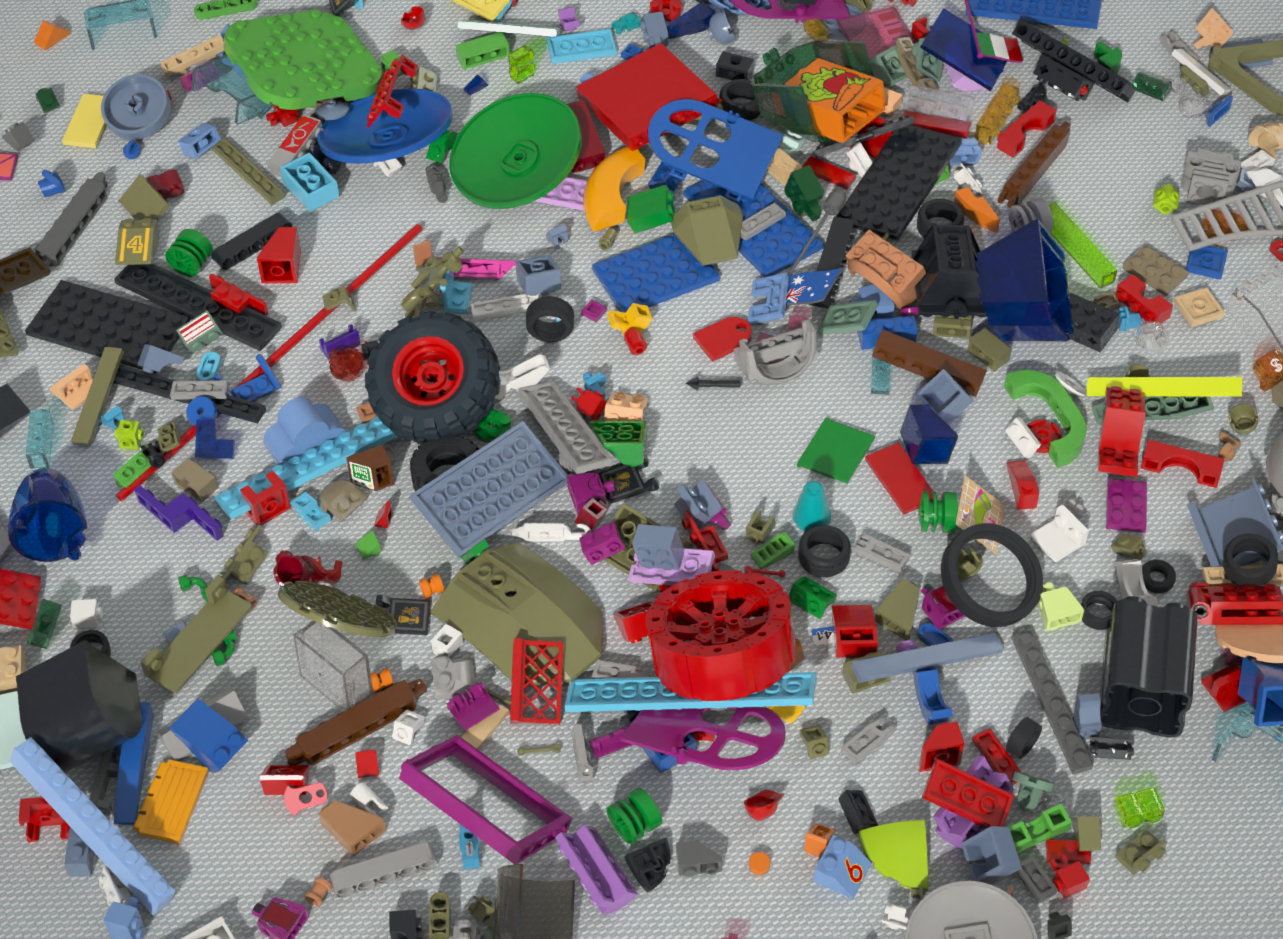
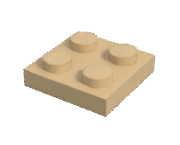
[1174,287,1225,327]

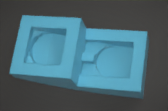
[290,492,331,531]

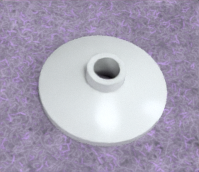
[1055,371,1087,396]

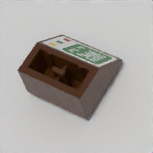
[346,445,394,491]

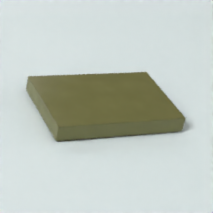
[118,174,171,222]

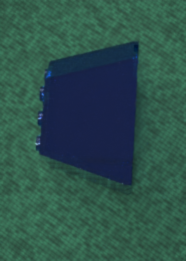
[975,219,1074,341]

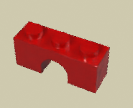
[1116,274,1173,328]

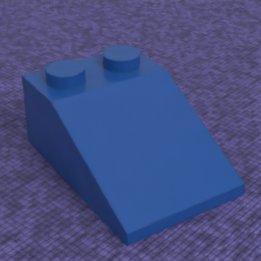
[169,698,248,773]

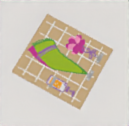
[956,475,1005,555]

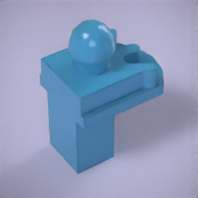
[1118,306,1142,331]
[583,372,607,399]

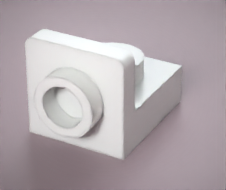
[373,158,402,177]
[392,710,425,745]

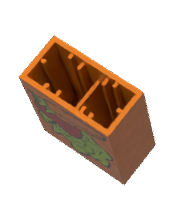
[774,58,885,143]

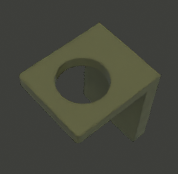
[322,286,356,311]

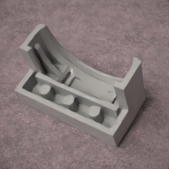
[734,319,817,385]

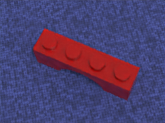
[997,101,1056,158]
[1140,440,1225,488]

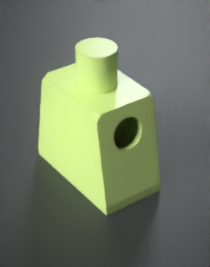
[1038,582,1084,631]

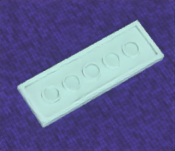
[458,19,561,36]

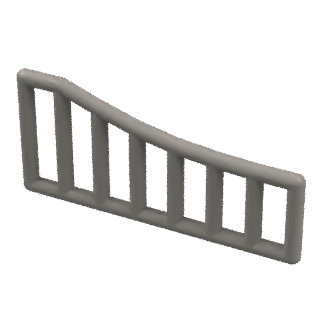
[1171,180,1283,251]

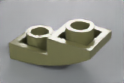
[157,421,180,453]

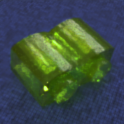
[508,45,536,84]
[1113,788,1165,828]

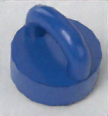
[123,140,141,159]

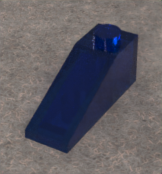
[667,2,716,39]

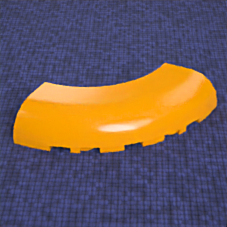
[583,146,646,232]

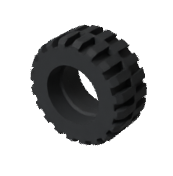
[410,434,479,491]

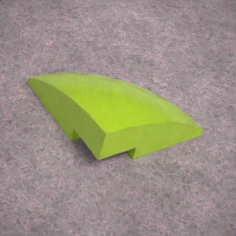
[858,820,928,891]

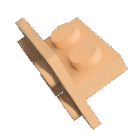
[1193,8,1233,49]
[50,364,93,410]

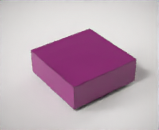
[581,300,607,322]

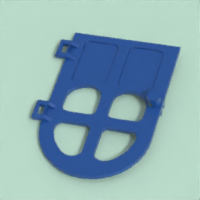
[648,100,783,203]

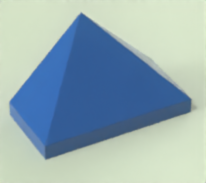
[1204,96,1233,127]

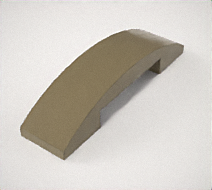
[896,37,939,94]

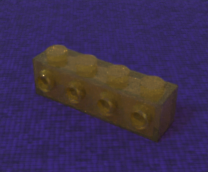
[975,83,1020,145]

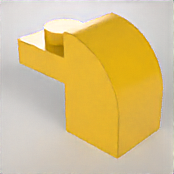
[607,303,652,336]

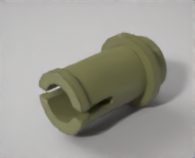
[599,228,617,251]

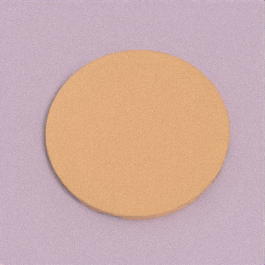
[1215,609,1283,663]

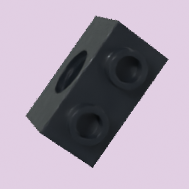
[716,51,754,81]

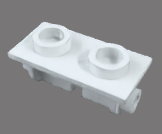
[954,163,983,196]
[99,866,131,906]
[882,904,914,930]

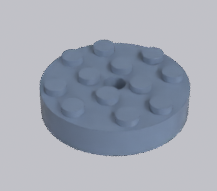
[101,74,171,140]

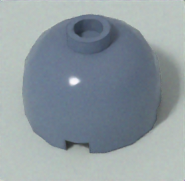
[707,10,737,44]

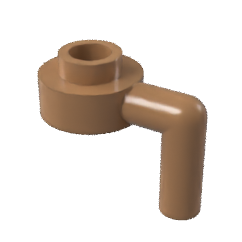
[1218,432,1241,462]

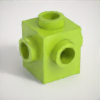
[1153,183,1180,215]
[115,420,144,450]

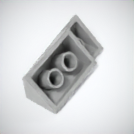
[156,687,248,762]

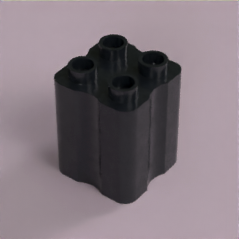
[1100,596,1198,738]

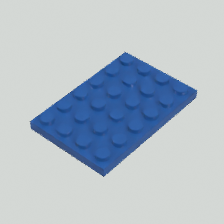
[592,234,720,313]

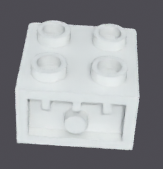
[1031,505,1089,562]

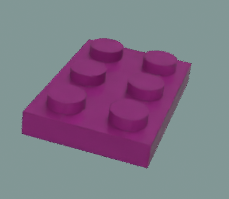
[1106,478,1147,533]

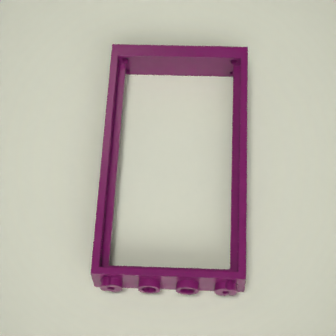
[399,735,572,865]

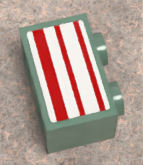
[176,310,223,354]

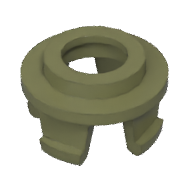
[957,547,983,580]

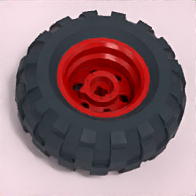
[365,311,501,444]

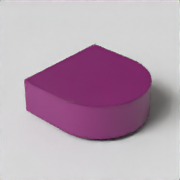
[901,306,918,316]

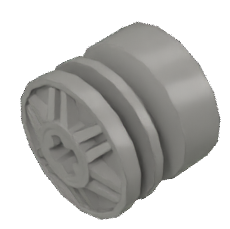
[1009,198,1053,242]

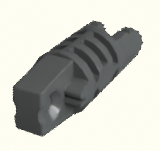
[425,164,447,203]

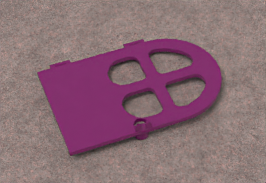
[730,0,850,23]
[620,707,786,770]

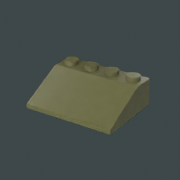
[603,503,693,592]

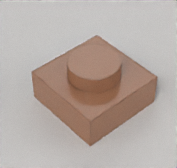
[356,403,377,423]

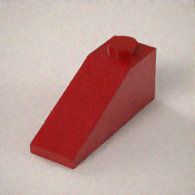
[1006,460,1039,510]

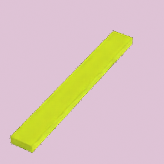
[1086,377,1243,396]

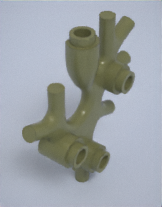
[401,246,464,318]

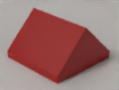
[260,765,309,795]

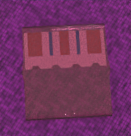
[836,7,917,64]

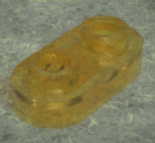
[803,19,830,44]

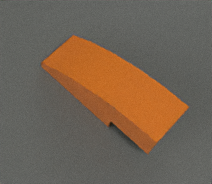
[954,187,1000,233]

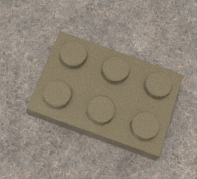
[1122,245,1189,296]

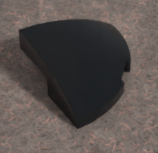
[624,838,671,892]

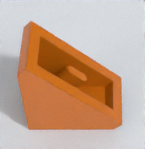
[34,20,70,51]
[804,823,836,857]

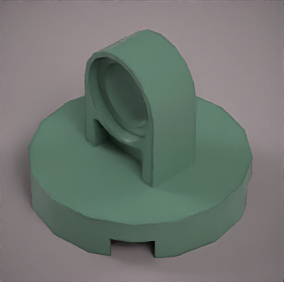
[1012,771,1055,810]

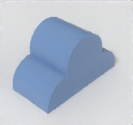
[263,397,347,465]

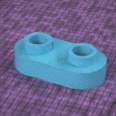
[196,352,221,381]

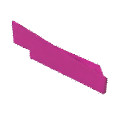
[429,257,516,279]

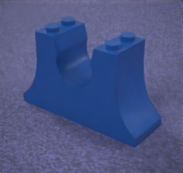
[1238,656,1283,727]

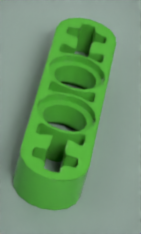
[194,0,258,20]

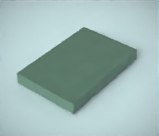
[817,300,878,335]

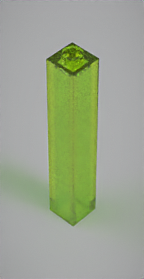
[1048,202,1117,289]

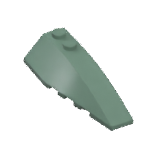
[1092,396,1214,423]

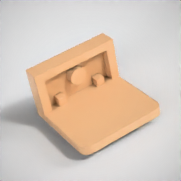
[604,392,649,421]

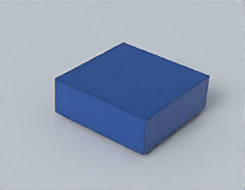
[621,43,644,60]

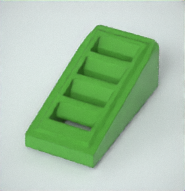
[750,532,795,569]

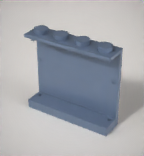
[1187,478,1283,567]

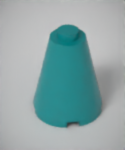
[792,481,831,532]

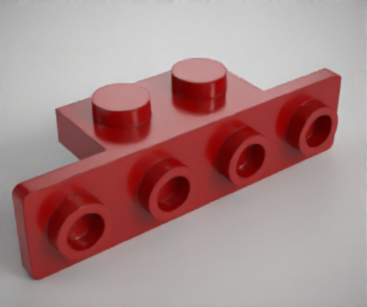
[209,273,268,316]
[681,510,728,572]

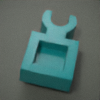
[611,12,641,34]

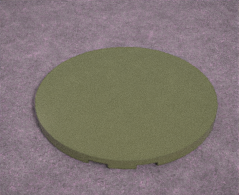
[278,581,397,637]

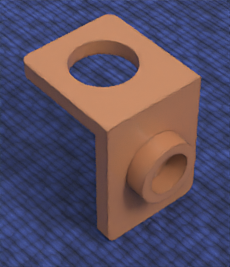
[413,240,432,266]

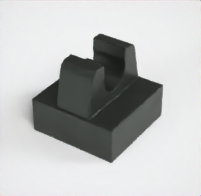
[1047,911,1072,939]

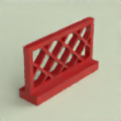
[510,638,563,725]

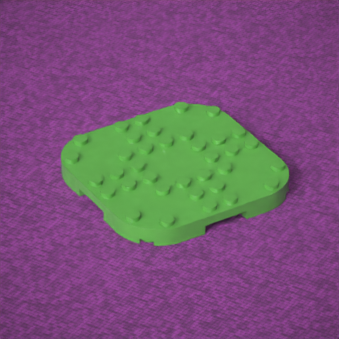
[224,9,382,110]

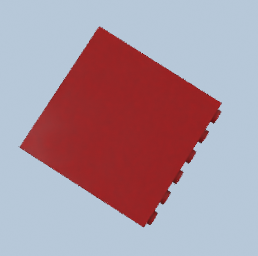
[576,43,718,151]

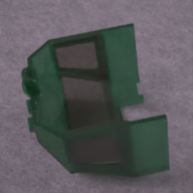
[750,41,874,143]

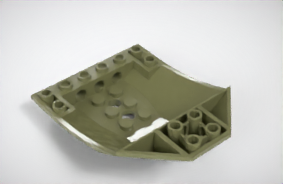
[430,542,603,686]

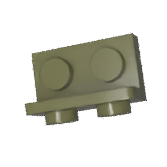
[1115,830,1167,875]

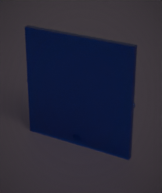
[920,8,1007,91]

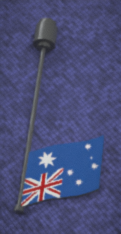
[786,189,846,306]

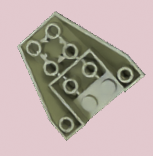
[670,195,743,266]

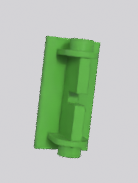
[112,451,151,488]

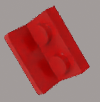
[1201,664,1247,712]

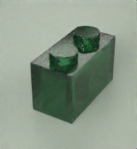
[27,599,62,649]

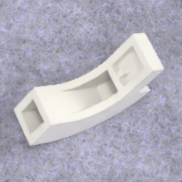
[1116,559,1157,606]

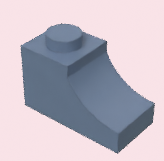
[138,344,184,374]
[1073,693,1102,739]

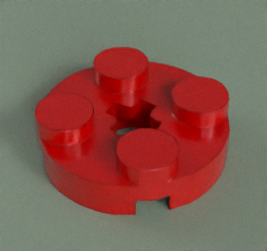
[650,0,682,22]

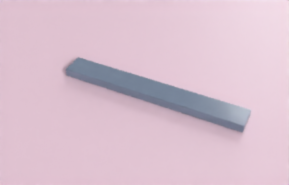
[851,633,1004,683]

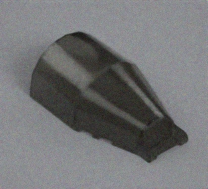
[493,863,575,939]

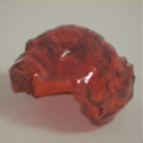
[328,348,365,382]

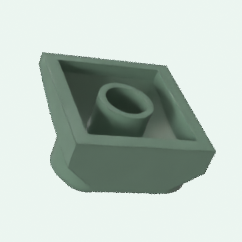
[912,38,945,83]

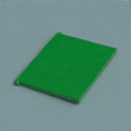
[796,417,875,484]

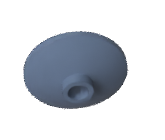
[315,100,349,120]

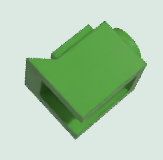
[381,50,403,77]

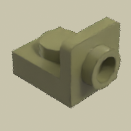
[800,724,829,759]

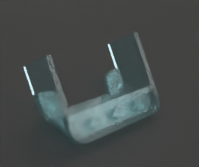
[84,0,157,50]

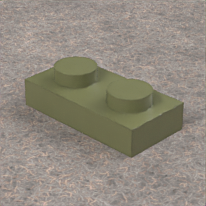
[1180,65,1209,97]

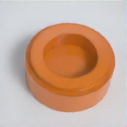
[748,852,770,875]

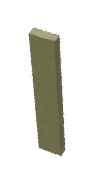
[212,138,286,205]
[71,347,124,446]

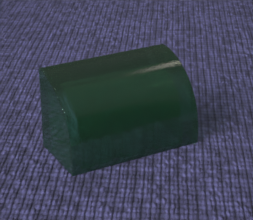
[1134,72,1172,102]

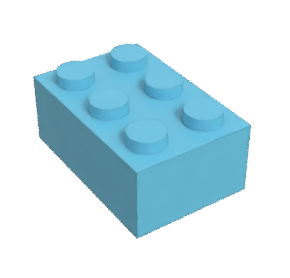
[280,153,339,212]

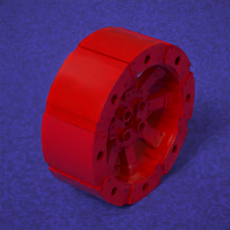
[646,570,797,701]

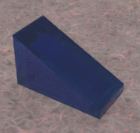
[463,74,489,95]

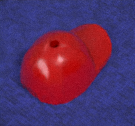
[744,789,785,821]

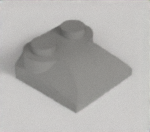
[431,656,475,700]

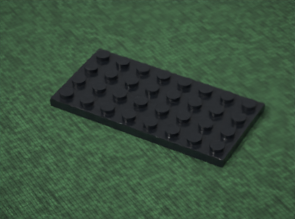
[836,125,962,241]
[25,280,190,374]

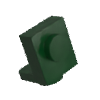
[35,88,60,113]

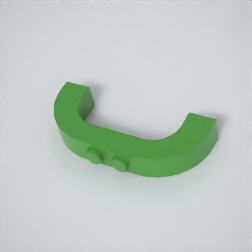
[1004,370,1087,468]

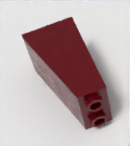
[567,99,605,173]

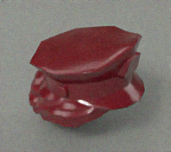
[273,550,315,587]

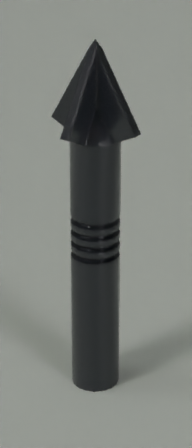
[685,376,741,391]

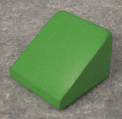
[356,531,381,559]

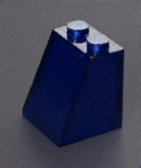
[900,405,958,464]

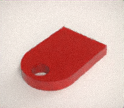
[693,317,752,362]

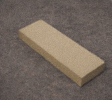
[461,702,509,750]

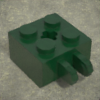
[784,165,824,222]

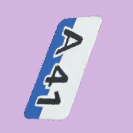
[811,626,834,645]

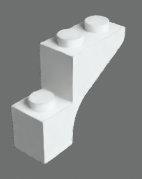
[495,354,550,400]

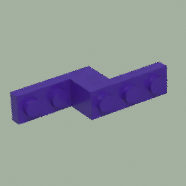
[134,485,223,541]

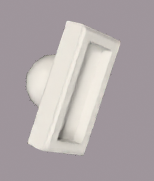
[846,142,873,178]

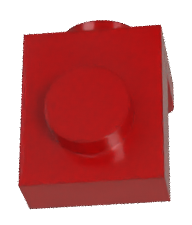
[911,17,930,42]

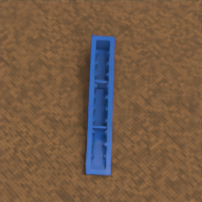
[114,702,154,825]

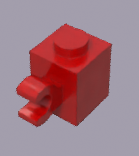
[266,104,299,127]
[571,388,607,421]
[1050,854,1090,898]

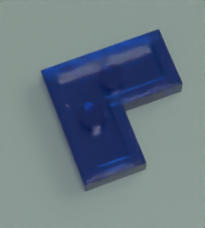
[195,420,235,459]

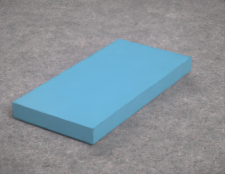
[546,29,617,64]

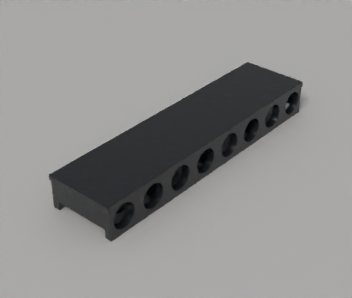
[1012,19,1138,103]

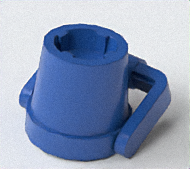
[38,169,66,198]

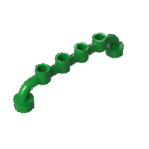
[178,574,237,667]

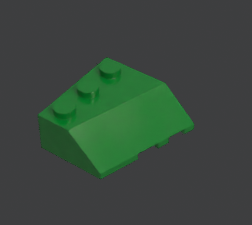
[590,421,647,467]

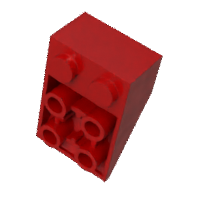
[831,604,878,658]

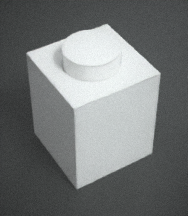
[70,599,103,628]

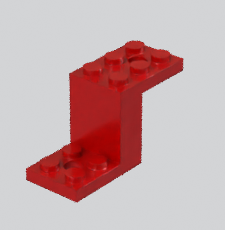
[1098,386,1146,477]

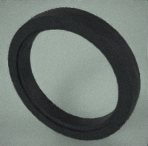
[941,523,1043,627]

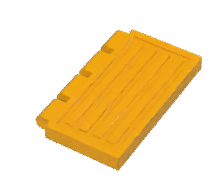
[133,759,209,844]

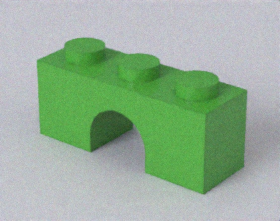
[1009,803,1072,853]

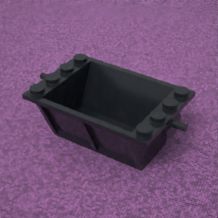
[911,225,993,319]

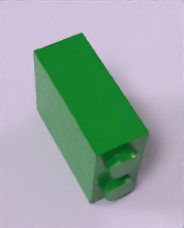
[627,185,675,233]

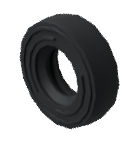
[1142,559,1176,593]

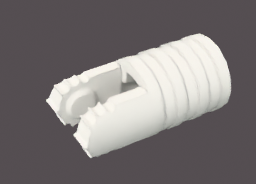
[350,782,388,816]

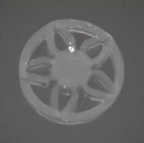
[1032,789,1073,819]

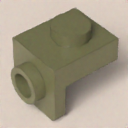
[1111,534,1146,560]

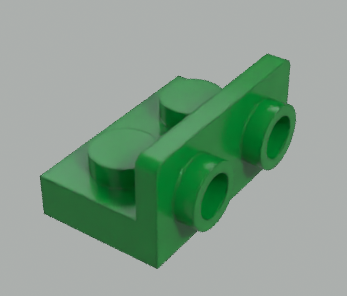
[789,576,837,619]

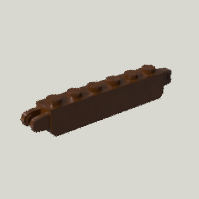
[997,121,1071,208]
[285,678,427,765]

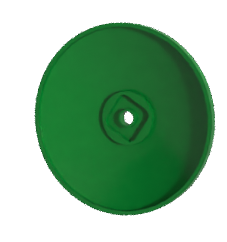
[449,93,582,209]

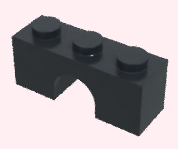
[389,909,422,939]

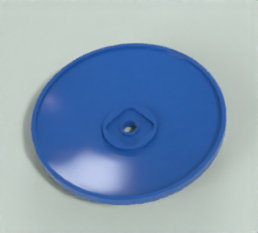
[317,89,453,164]

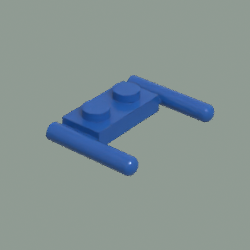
[213,354,282,402]

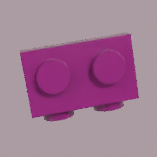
[579,521,626,565]

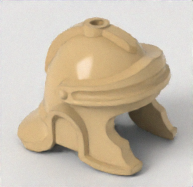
[1248,122,1283,159]

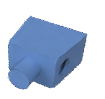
[849,284,895,318]

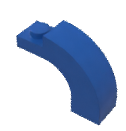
[913,667,953,725]

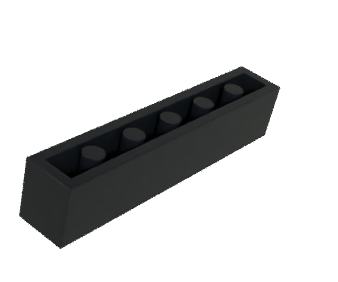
[808,216,857,309]

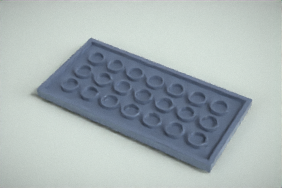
[409,421,568,559]

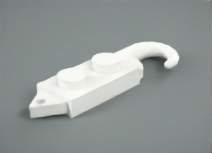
[512,523,591,541]

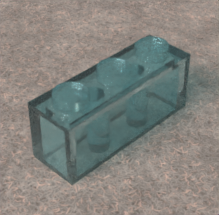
[25,409,54,469]

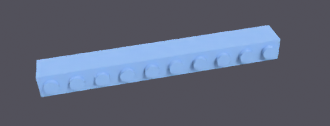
[10,737,175,916]

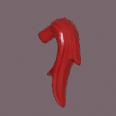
[299,555,343,584]

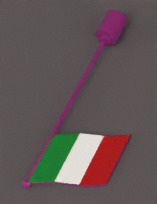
[964,0,1023,63]

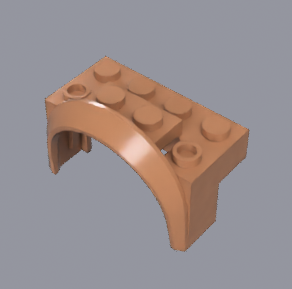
[846,230,926,310]

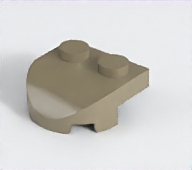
[319,480,368,522]

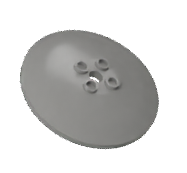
[904,881,1038,939]

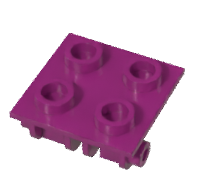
[446,682,500,731]

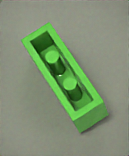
[455,32,510,70]

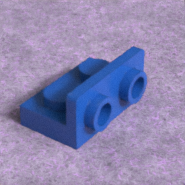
[648,162,683,193]

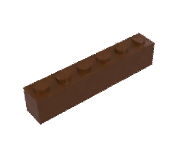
[872,330,987,397]

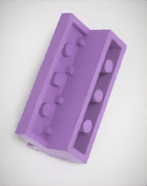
[933,756,1014,849]
[555,824,638,914]

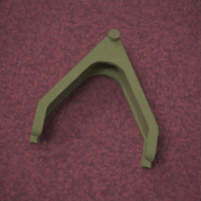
[1208,40,1283,115]

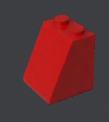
[257,227,301,283]

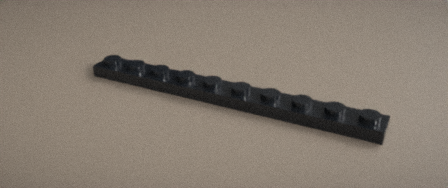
[95,365,267,424]

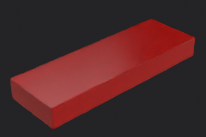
[802,156,856,190]
[972,728,1021,785]

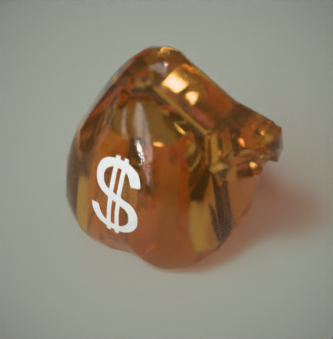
[1253,349,1283,392]

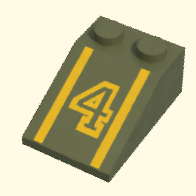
[115,218,160,265]

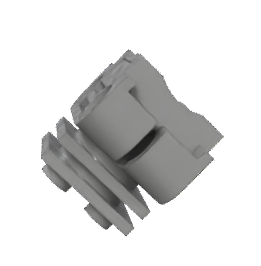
[1181,148,1242,205]

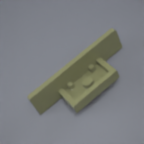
[216,525,268,585]

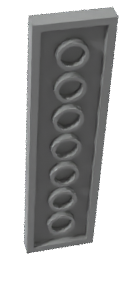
[518,380,612,474]

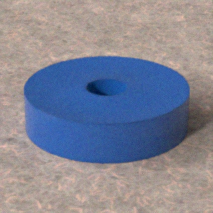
[186,396,217,428]

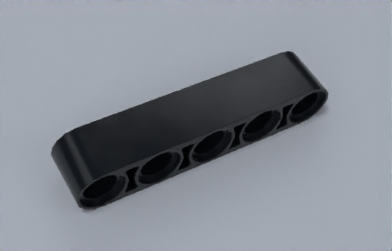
[211,213,293,270]

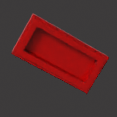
[1045,840,1091,864]

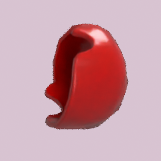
[401,6,425,30]

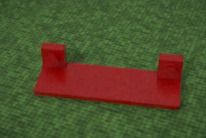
[366,55,418,128]

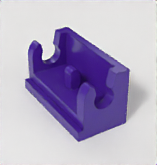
[319,324,361,360]

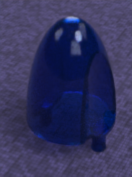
[8,468,88,562]

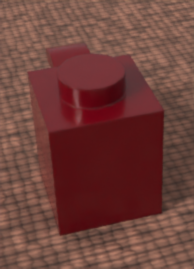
[575,498,608,532]

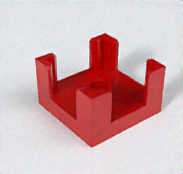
[240,471,291,526]
[18,797,70,843]

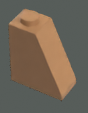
[318,800,386,857]

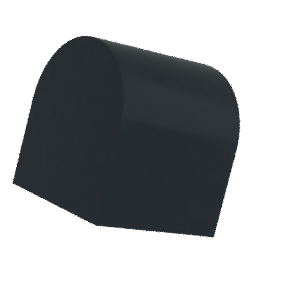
[16,640,142,773]

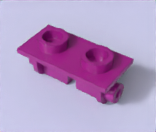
[588,726,633,759]

